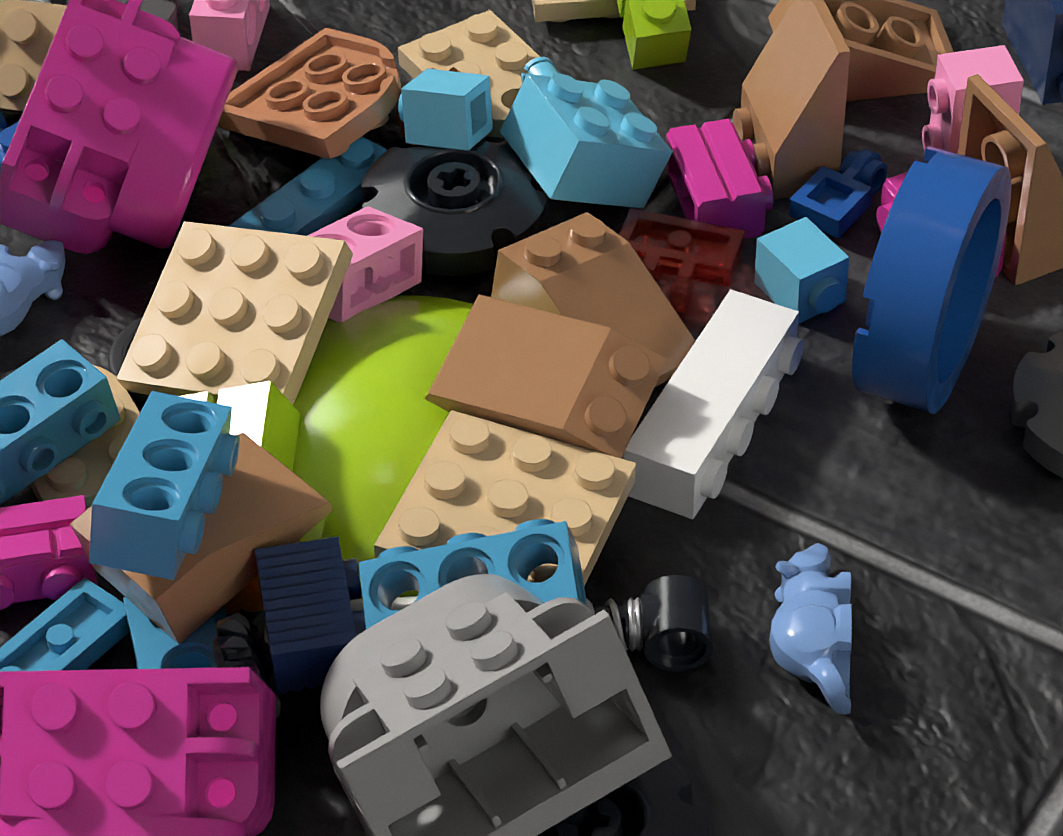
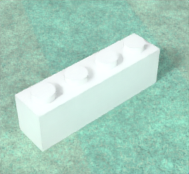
[623,289,804,519]

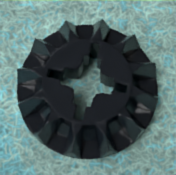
[213,613,286,718]

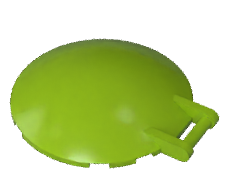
[293,295,473,598]

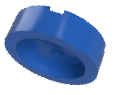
[852,147,1011,414]

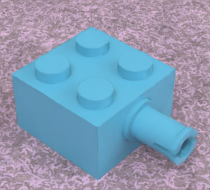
[500,57,673,208]

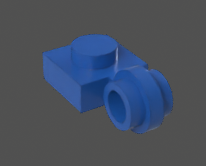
[790,149,888,238]

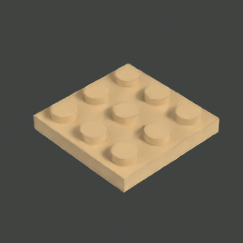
[116,221,353,405]
[374,410,637,586]

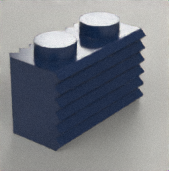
[255,536,366,695]

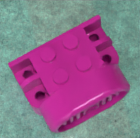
[0,0,238,254]
[0,667,276,836]

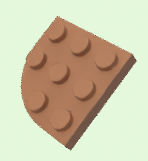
[217,28,401,159]

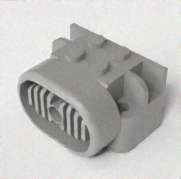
[320,574,672,836]

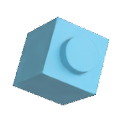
[398,69,493,151]
[754,217,850,324]

